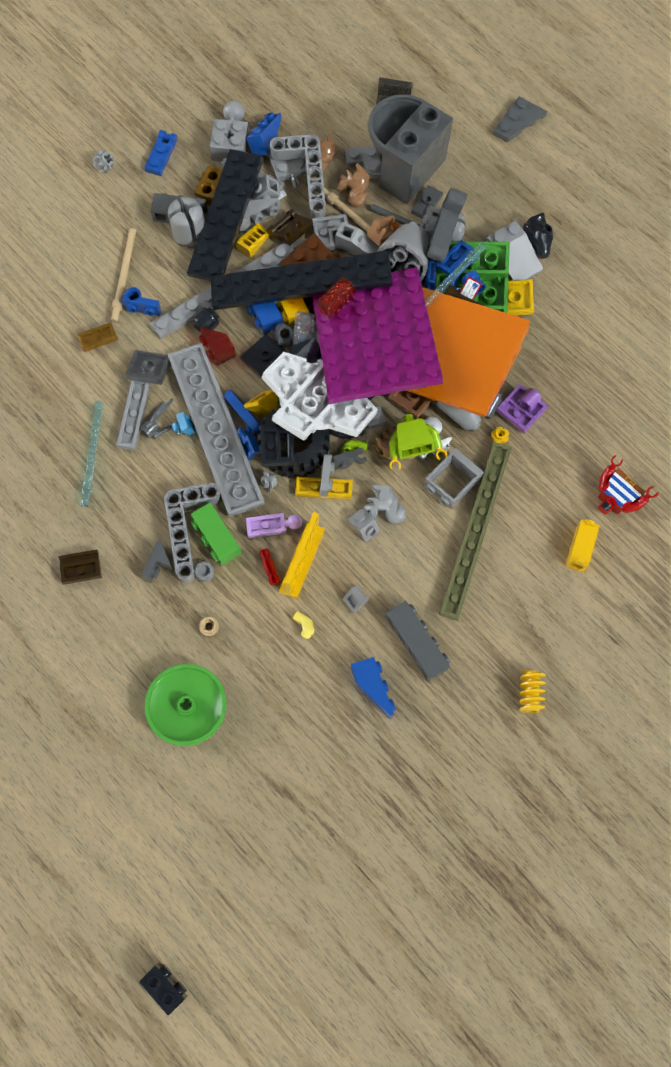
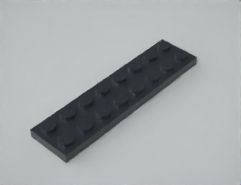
[187,149,264,281]

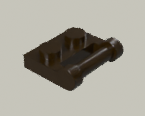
[267,209,313,246]

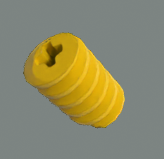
[519,670,546,714]

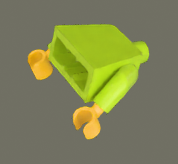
[389,414,447,470]

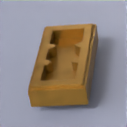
[77,322,118,352]

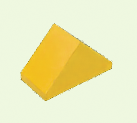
[244,389,278,418]

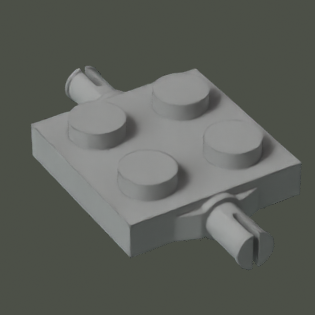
[267,147,307,188]

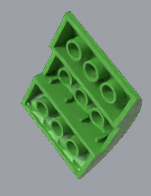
[436,241,510,313]

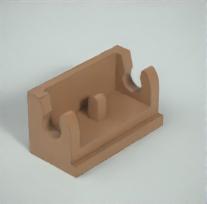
[366,215,401,246]

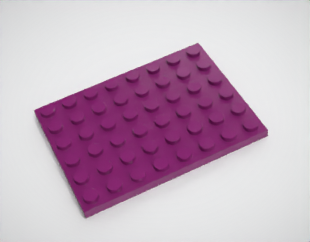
[313,267,443,404]

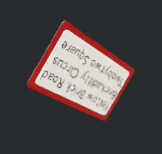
[460,277,482,300]

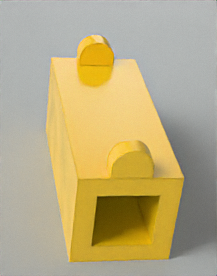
[565,519,600,572]

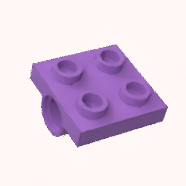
[496,384,548,434]

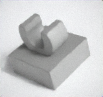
[343,586,369,614]

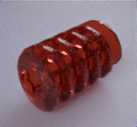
[317,278,356,319]

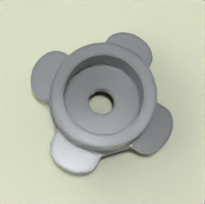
[261,471,277,492]

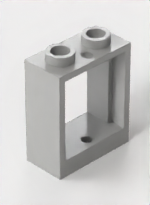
[424,448,484,509]

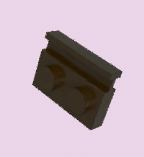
[59,549,102,585]

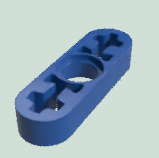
[224,389,262,434]

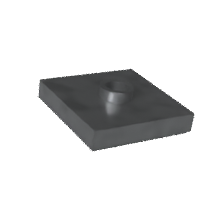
[125,350,170,385]

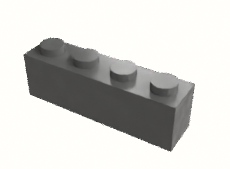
[385,601,450,683]

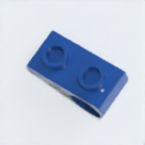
[122,287,161,316]

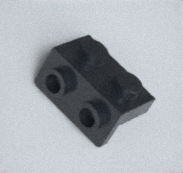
[140,963,188,1015]

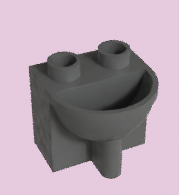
[368,94,453,205]

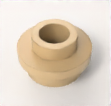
[199,617,219,636]

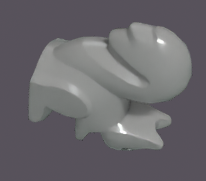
[364,485,407,524]

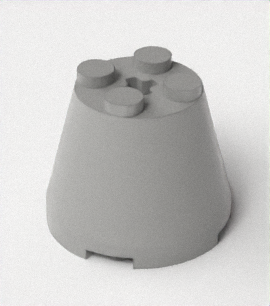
[377,222,431,281]

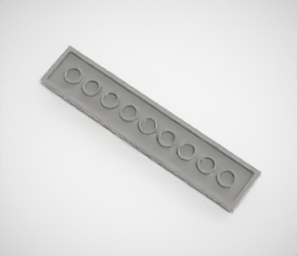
[167,343,265,517]

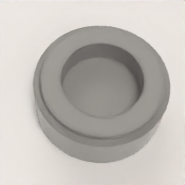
[194,562,214,582]

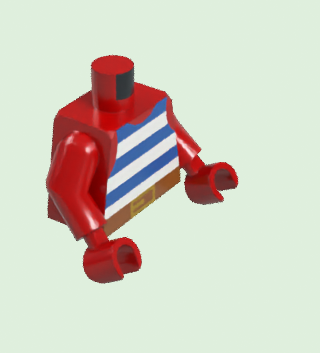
[598,455,659,514]

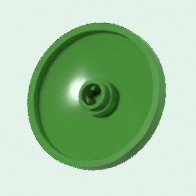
[145,664,227,747]

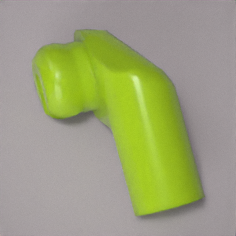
[341,440,368,453]

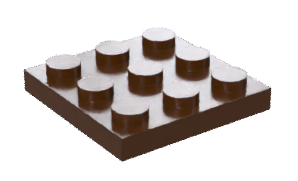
[275,233,335,307]

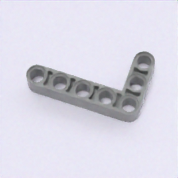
[270,134,326,218]
[164,483,221,584]

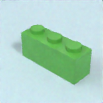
[190,503,242,566]

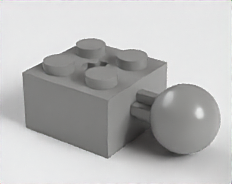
[210,101,249,161]

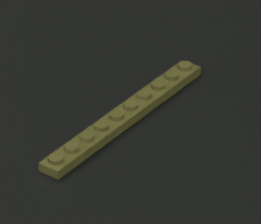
[439,442,512,621]

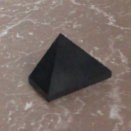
[290,337,322,363]

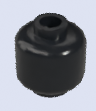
[193,307,220,334]

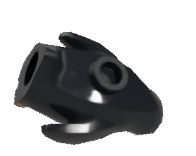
[523,213,554,259]

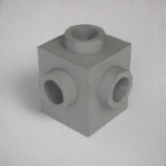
[253,175,280,200]

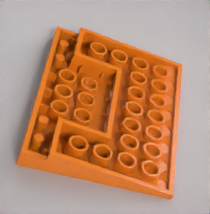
[406,287,530,417]

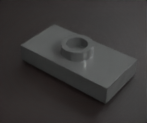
[411,185,443,219]

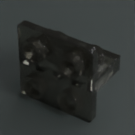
[376,77,413,105]

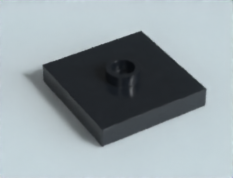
[240,334,286,378]

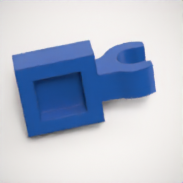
[237,426,260,461]

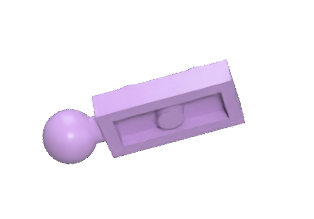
[246,513,302,538]

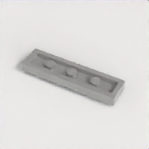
[117,380,151,451]

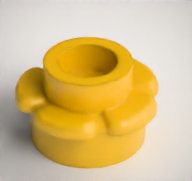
[491,427,509,444]

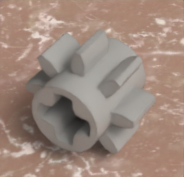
[92,150,115,173]

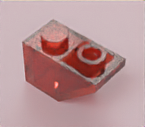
[199,327,236,366]

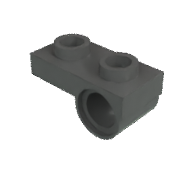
[273,321,313,346]

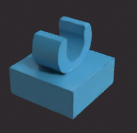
[171,412,196,436]

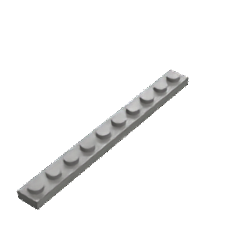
[150,238,303,339]

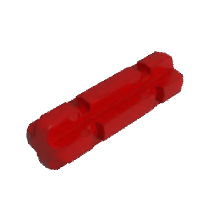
[259,548,280,586]

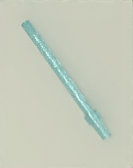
[425,242,487,308]
[81,401,103,507]

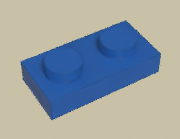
[436,240,475,277]

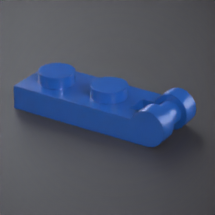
[144,130,178,176]

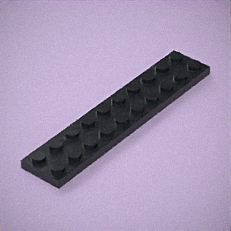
[210,251,393,310]

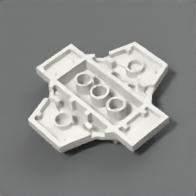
[262,352,378,441]

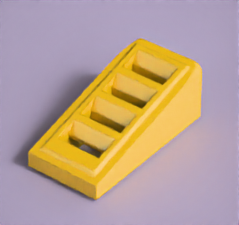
[236,223,270,258]

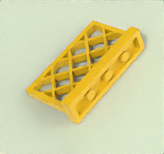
[279,512,325,599]

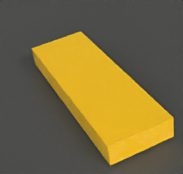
[295,477,353,500]

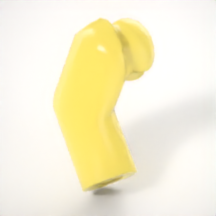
[293,611,315,639]

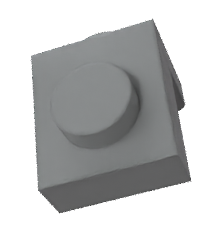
[347,508,380,542]

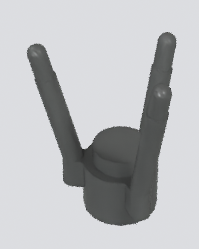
[140,399,173,439]

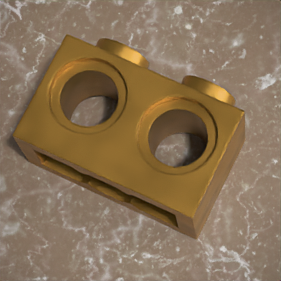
[194,165,222,207]

